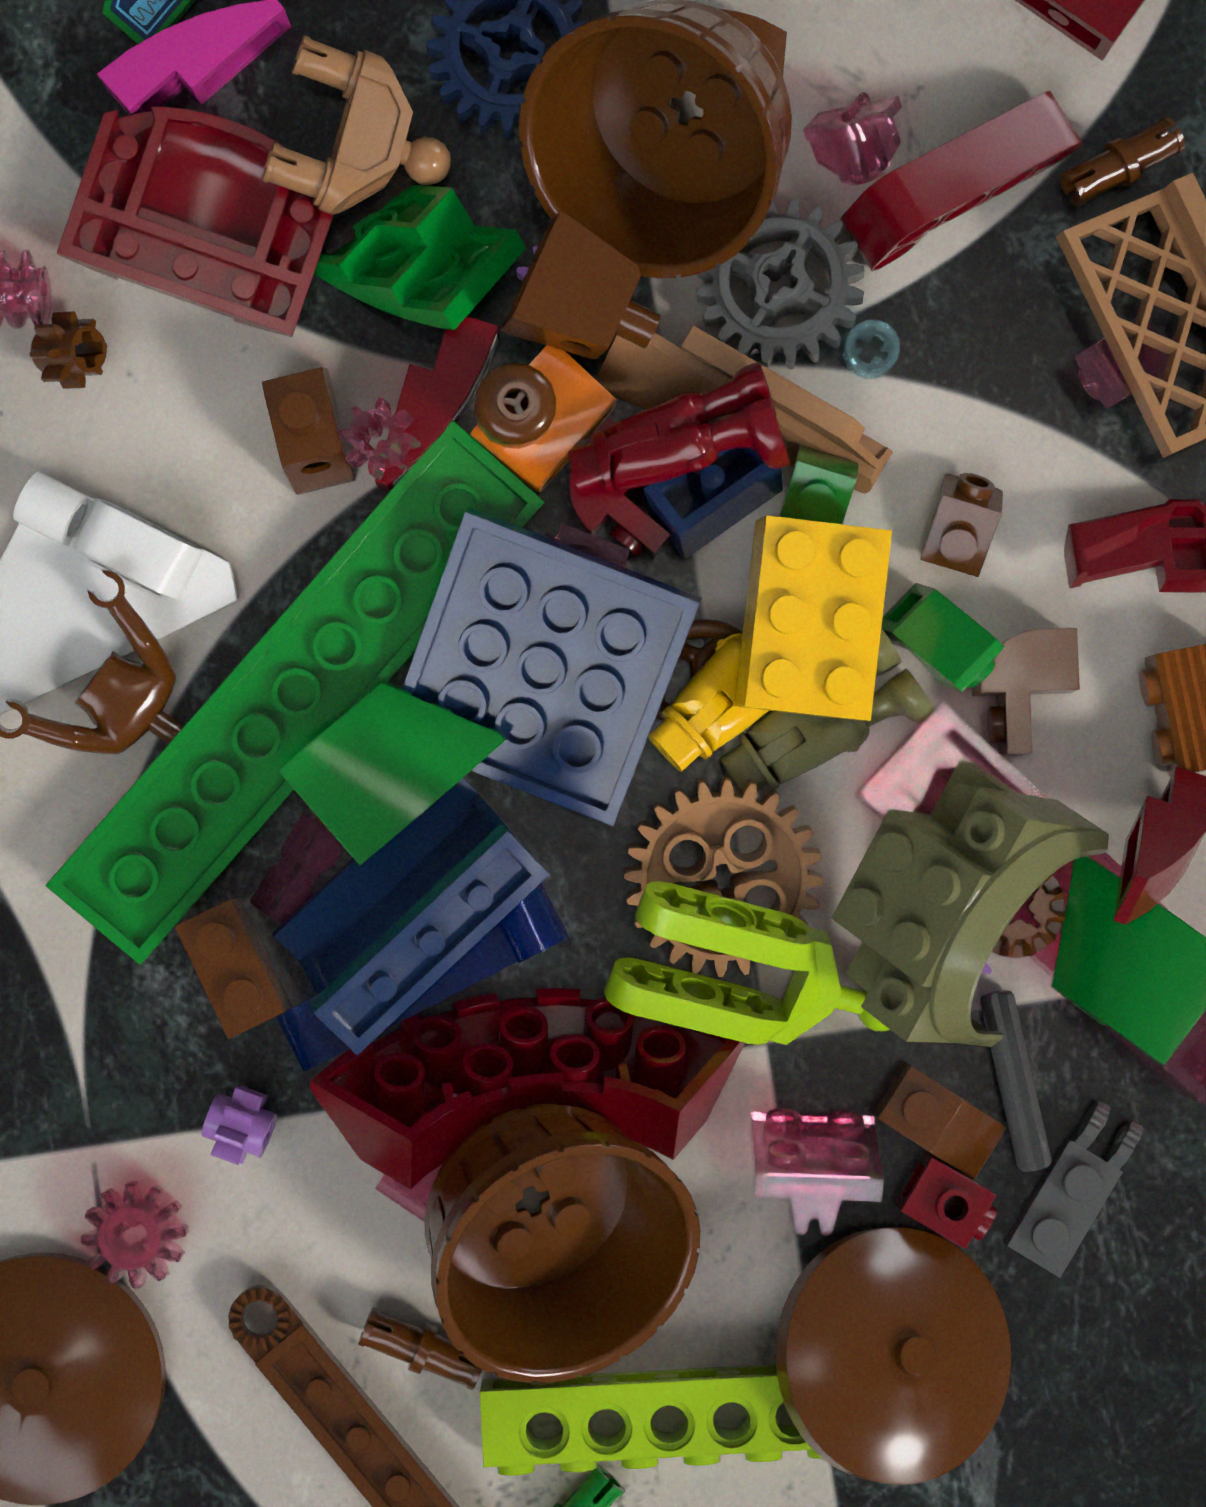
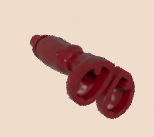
[568,362,791,494]

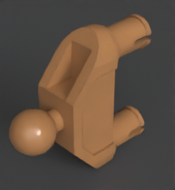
[261,35,451,214]

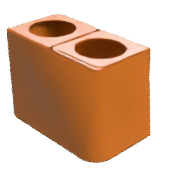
[470,345,617,495]

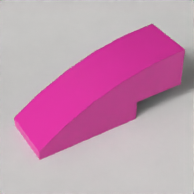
[97,0,291,115]

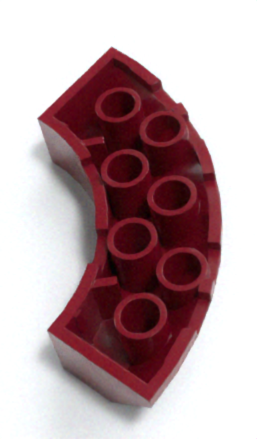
[310,988,745,1190]

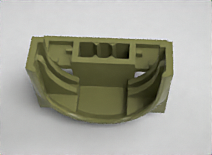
[831,760,1109,1047]

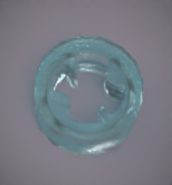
[843,320,900,379]

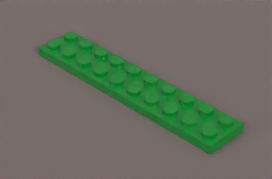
[45,420,544,965]

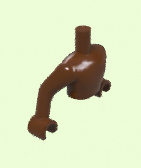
[0,570,184,754]

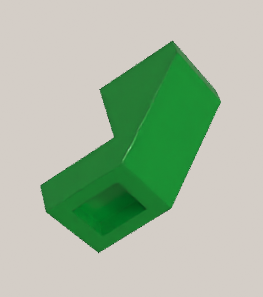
[881,583,1005,692]

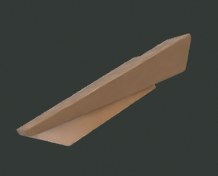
[596,325,893,493]

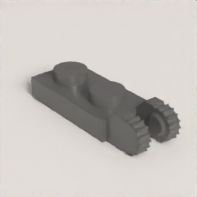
[1004,1100,1144,1278]

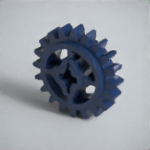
[426,0,586,138]

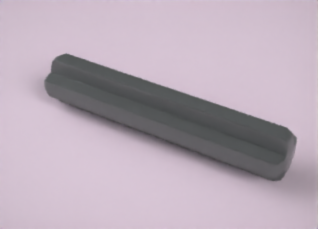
[980,990,1052,1172]

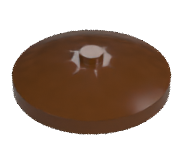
[776,1227,1011,1485]
[0,1253,166,1505]

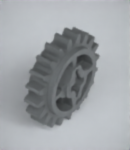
[696,198,865,369]

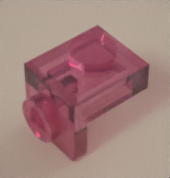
[1074,318,1169,410]

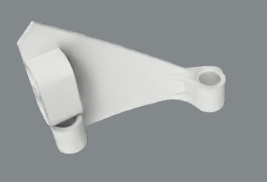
[0,471,239,715]

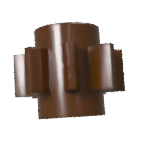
[29,311,107,389]

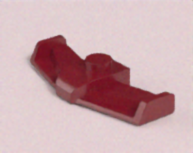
[1064,499,1206,593]

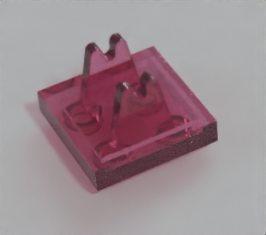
[750,1108,884,1235]

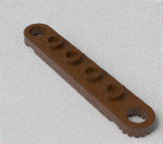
[228,1285,459,1507]

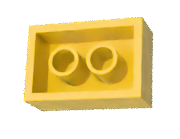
[734,515,892,721]

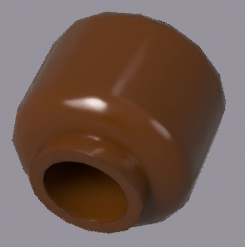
[474,363,556,449]

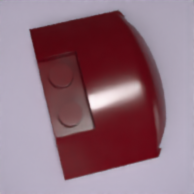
[57,107,334,337]

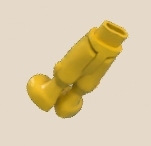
[648,633,772,772]

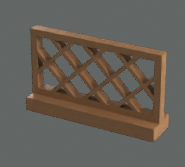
[1056,173,1206,458]

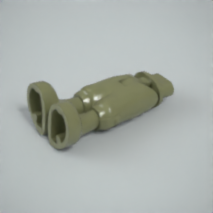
[720,628,936,791]

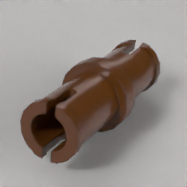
[1060,116,1185,208]
[358,1307,482,1390]

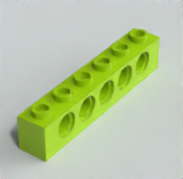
[479,1364,823,1476]

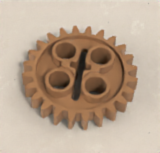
[623,776,824,977]

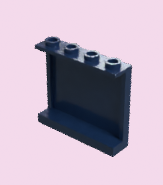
[272,778,550,1055]

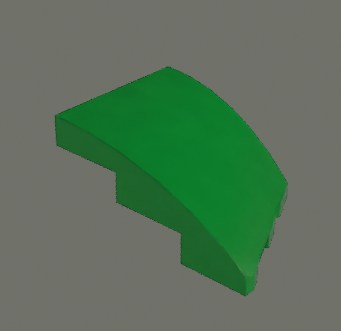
[314,185,526,330]
[278,681,507,865]
[1050,856,1206,1066]

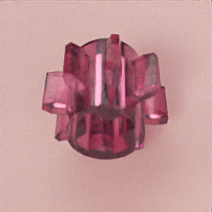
[338,397,421,480]

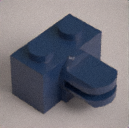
[644,448,783,560]

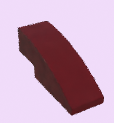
[1113,766,1206,925]

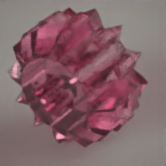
[81,1181,189,1289]

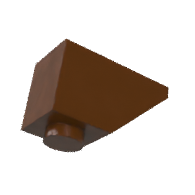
[870,1060,1008,1179]

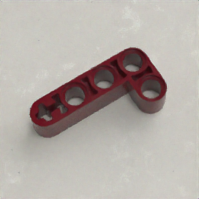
[840,90,1083,271]

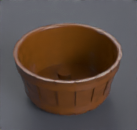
[519,0,792,279]
[424,1103,701,1383]

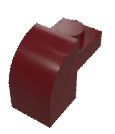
[570,417,670,560]

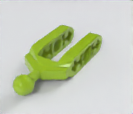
[603,881,890,1045]

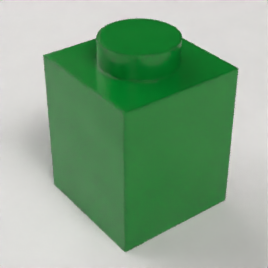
[779,445,859,524]

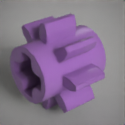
[202,1086,277,1165]

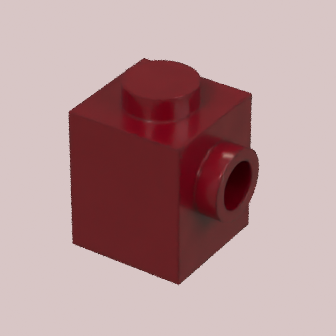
[894,1151,997,1250]

